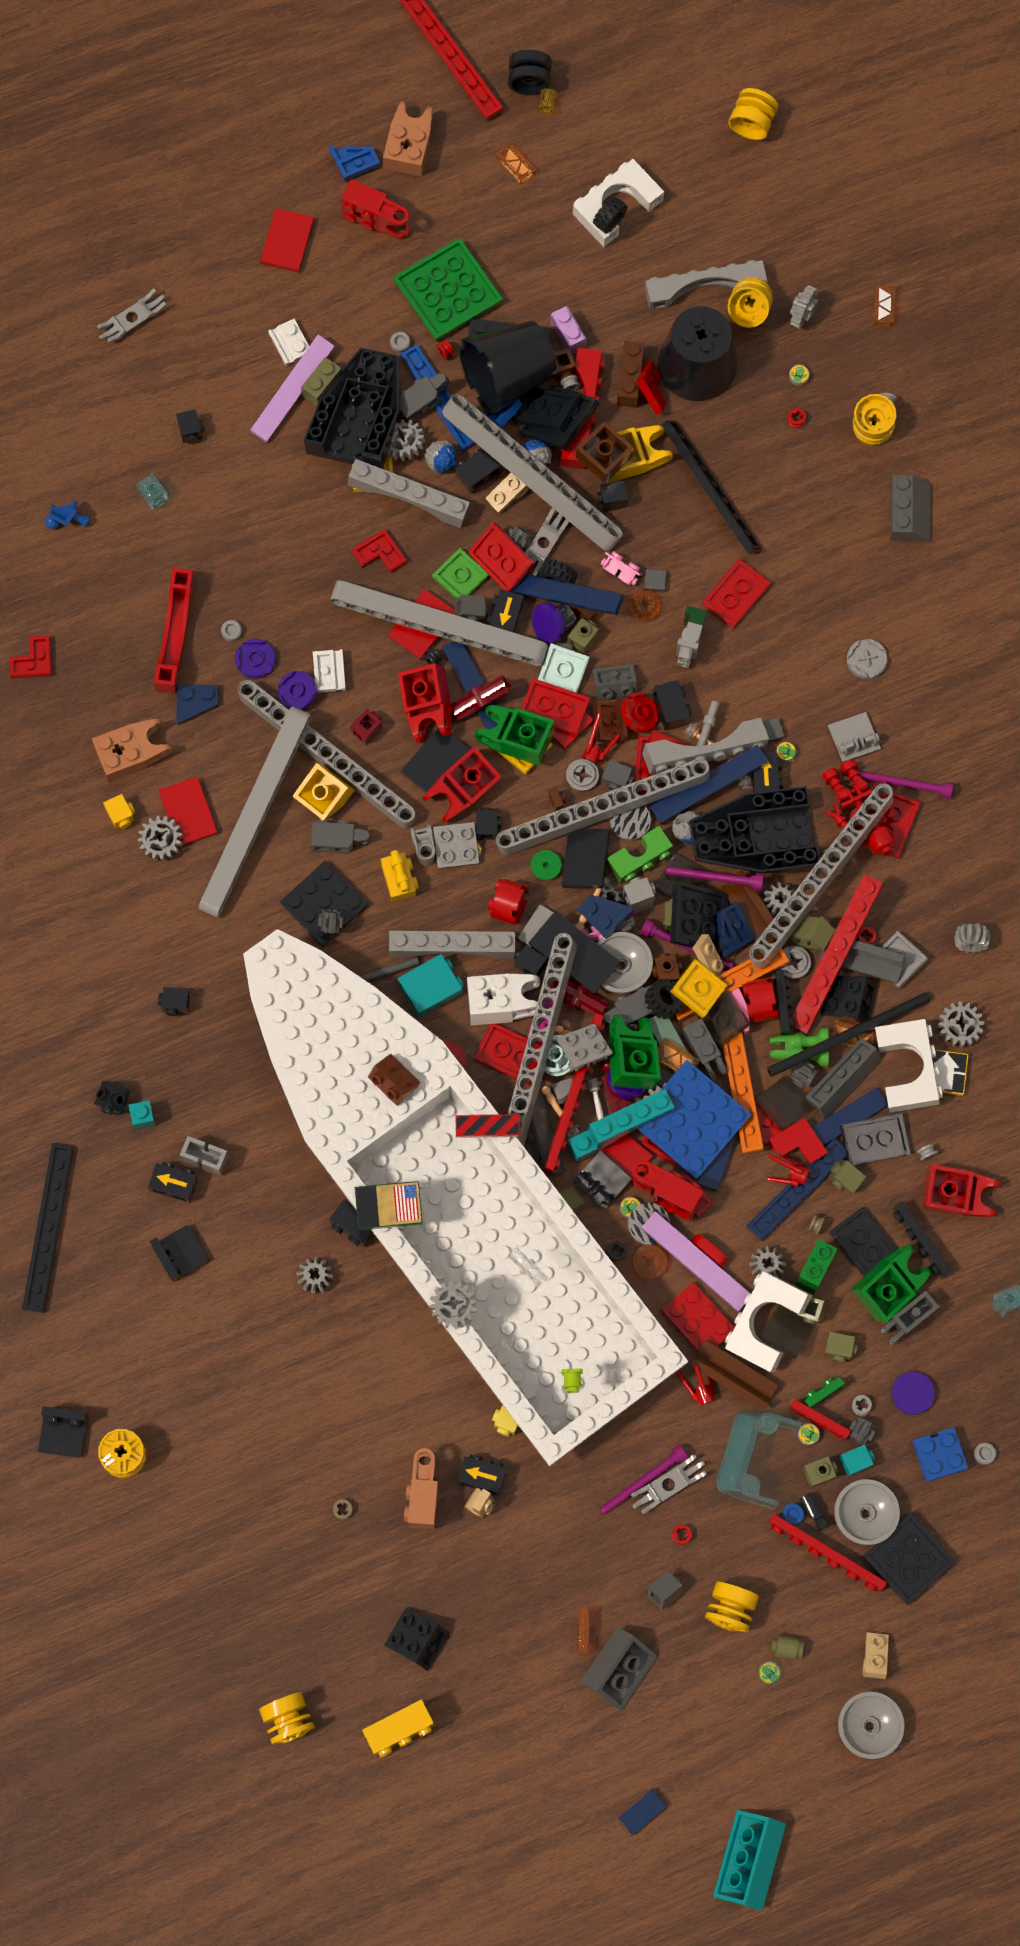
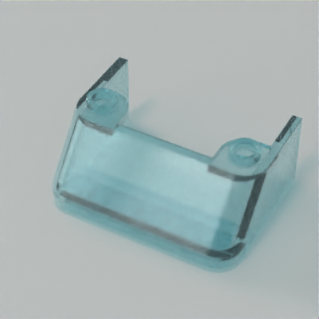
[716,1410,802,1510]

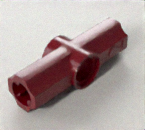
[451,675,511,721]
[550,981,609,1017]

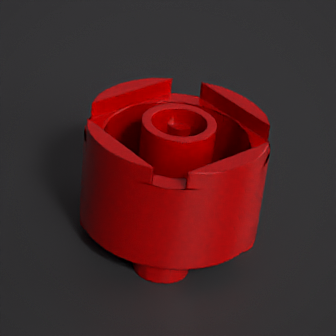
[488,879,529,926]
[742,977,779,1023]

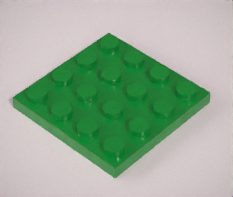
[393,238,503,342]

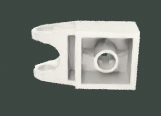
[467,974,540,1026]

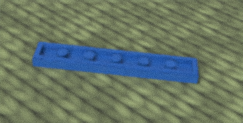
[400,344,476,452]

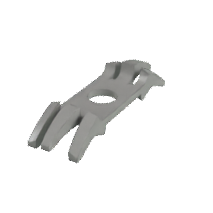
[97,288,166,343]
[525,507,569,576]
[631,1454,707,1514]

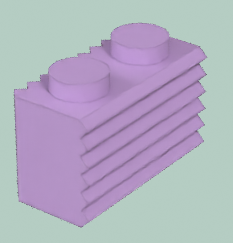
[550,306,586,355]

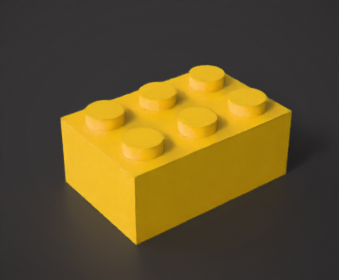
[362,1699,434,1758]

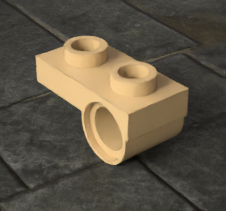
[485,473,529,513]
[693,934,724,977]
[464,1488,495,1519]
[863,1632,889,1679]

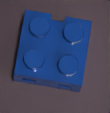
[911,1427,968,1483]

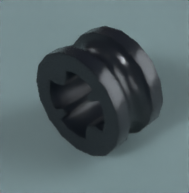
[422,648,442,665]
[608,1241,626,1261]

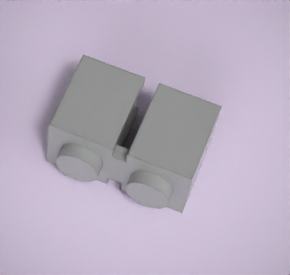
[180,1136,229,1175]

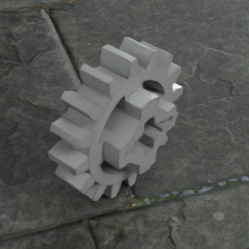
[790,285,818,329]
[387,419,425,461]
[138,815,184,861]
[938,1001,984,1048]
[430,1281,477,1329]

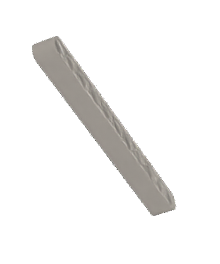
[442,394,623,551]
[330,580,548,666]
[238,680,415,829]
[198,706,311,918]
[496,759,710,855]
[749,784,894,969]
[508,933,577,1147]

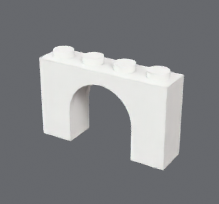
[573,159,664,247]
[875,1019,943,1113]
[725,1271,812,1372]

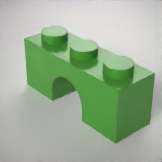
[607,826,673,884]

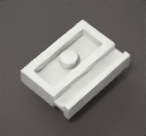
[268,319,309,367]
[313,649,346,693]

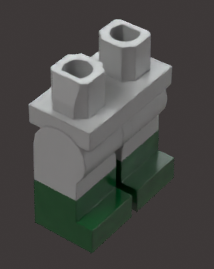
[676,605,707,668]

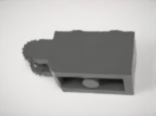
[399,373,450,422]
[311,820,370,854]
[603,985,657,1028]
[682,1018,727,1080]
[880,1291,939,1345]

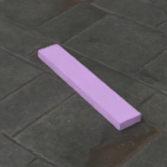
[250,335,334,443]
[641,1212,749,1312]

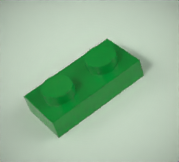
[803,1377,845,1408]

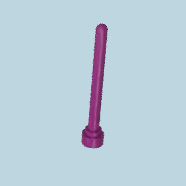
[859,771,953,799]
[665,867,765,891]
[640,918,735,970]
[600,1445,689,1515]

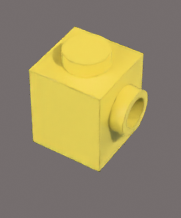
[492,1405,518,1437]

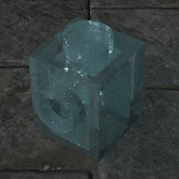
[136,473,168,510]
[992,1284,1020,1317]

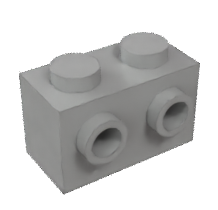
[622,877,656,915]

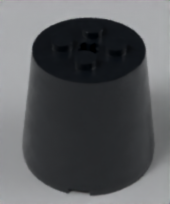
[657,306,737,401]
[459,320,557,414]

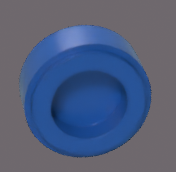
[782,1503,804,1526]

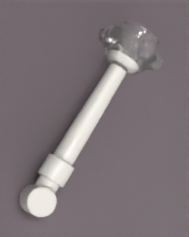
[584,1078,604,1120]

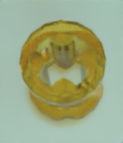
[537,88,557,115]

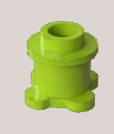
[561,1368,584,1393]

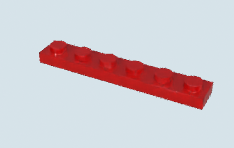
[768,1514,887,1592]

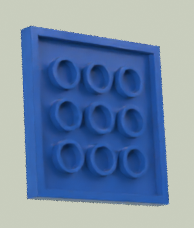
[637,1060,751,1179]

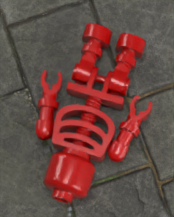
[822,759,896,856]

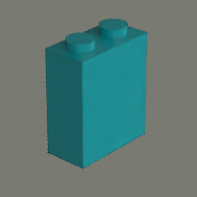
[398,954,464,1018]

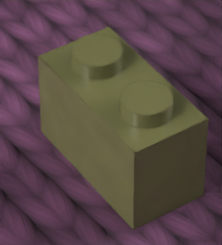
[301,357,341,407]
[789,914,836,951]

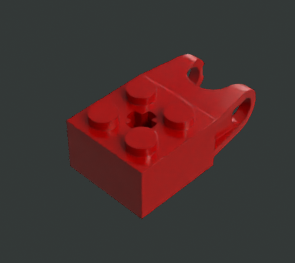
[341,179,409,239]
[398,663,452,743]
[423,746,502,823]
[632,1160,704,1223]
[921,1164,1001,1217]

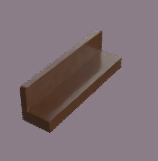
[720,870,777,943]
[691,1340,778,1411]

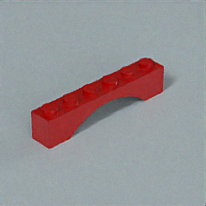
[561,348,605,470]
[154,568,195,694]

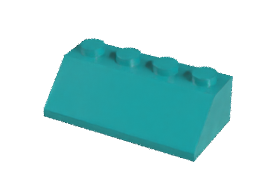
[713,1810,786,1911]

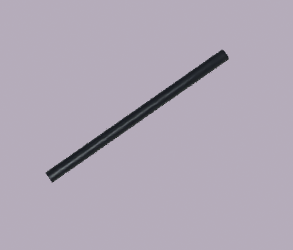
[767,992,930,1077]

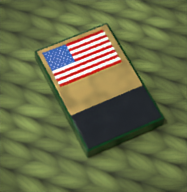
[354,1181,423,1231]

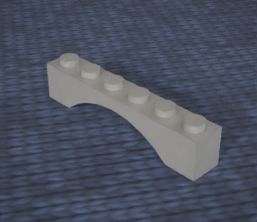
[645,260,768,311]
[347,459,470,528]
[642,718,769,775]
[389,931,515,959]

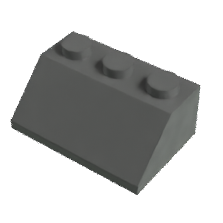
[890,475,931,542]
[581,1627,658,1711]

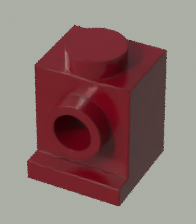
[350,709,382,745]

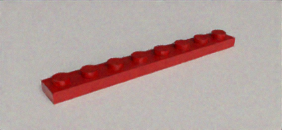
[400,0,503,121]
[792,874,884,1034]
[543,1013,605,1175]

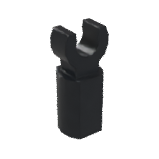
[799,1492,828,1531]

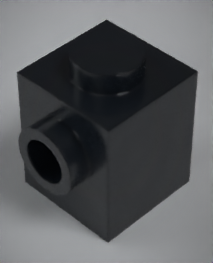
[176,409,205,444]
[597,480,628,511]
[476,807,501,840]
[513,945,547,976]
[158,987,190,1016]

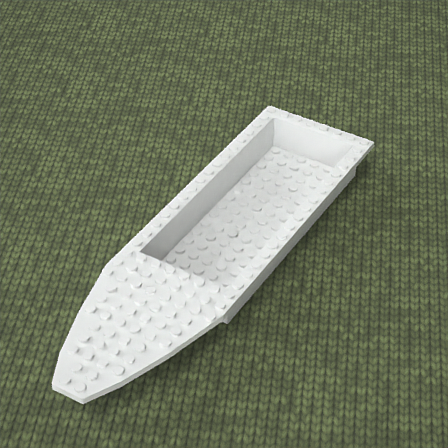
[243,929,688,1467]

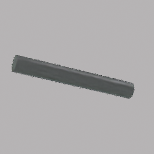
[359,957,419,982]

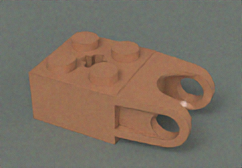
[383,101,433,176]
[92,719,173,783]
[404,1448,438,1530]

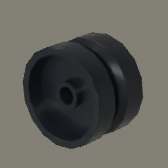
[508,49,552,95]

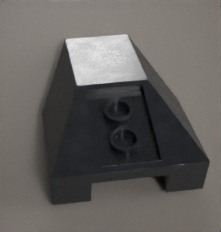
[304,348,400,469]
[688,786,820,873]

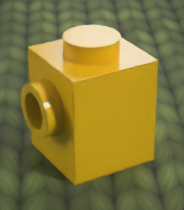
[103,794,135,830]

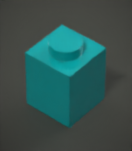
[129,1100,155,1130]
[839,1445,875,1477]

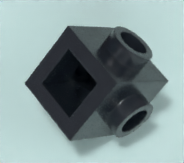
[94,1081,131,1115]

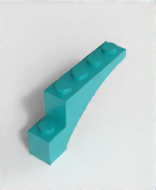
[567,1089,675,1164]

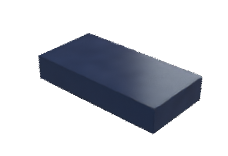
[619,1789,667,1836]

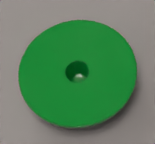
[530,850,561,880]

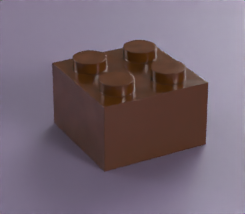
[576,421,634,484]

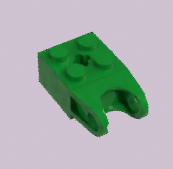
[474,705,555,766]
[609,1015,661,1089]
[851,1244,931,1323]

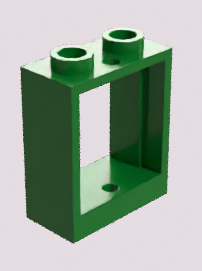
[795,1239,837,1295]

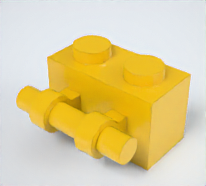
[380,850,419,903]

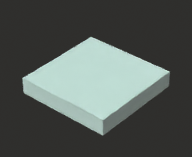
[538,643,590,693]

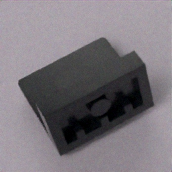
[821,976,877,1023]
[149,1225,209,1282]
[38,1406,88,1458]
[385,1608,450,1671]

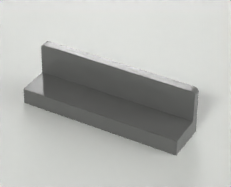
[819,934,906,984]
[805,1038,881,1119]
[518,1093,566,1177]

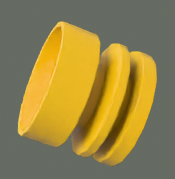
[728,88,778,140]
[727,277,773,328]
[853,394,896,445]
[98,1429,146,1479]
[705,1582,759,1633]
[259,1692,315,1745]

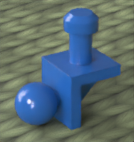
[45,500,90,529]

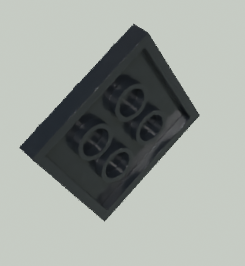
[519,385,599,451]
[280,860,368,947]
[670,881,728,955]
[862,1513,955,1606]

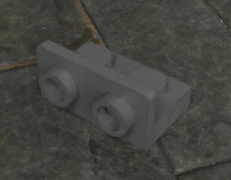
[592,664,637,700]

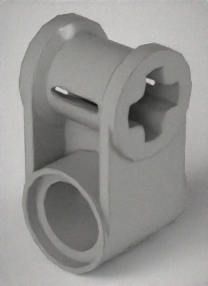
[410,824,435,866]

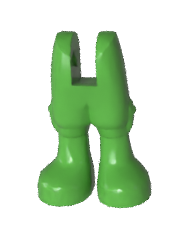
[769,1028,829,1067]

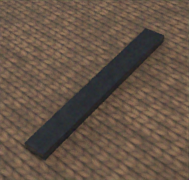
[661,420,762,554]
[22,1143,74,1313]

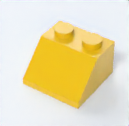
[293,763,355,821]

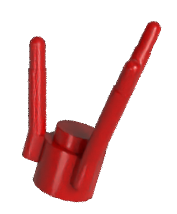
[582,712,620,764]
[766,1146,810,1187]
[676,1365,716,1406]

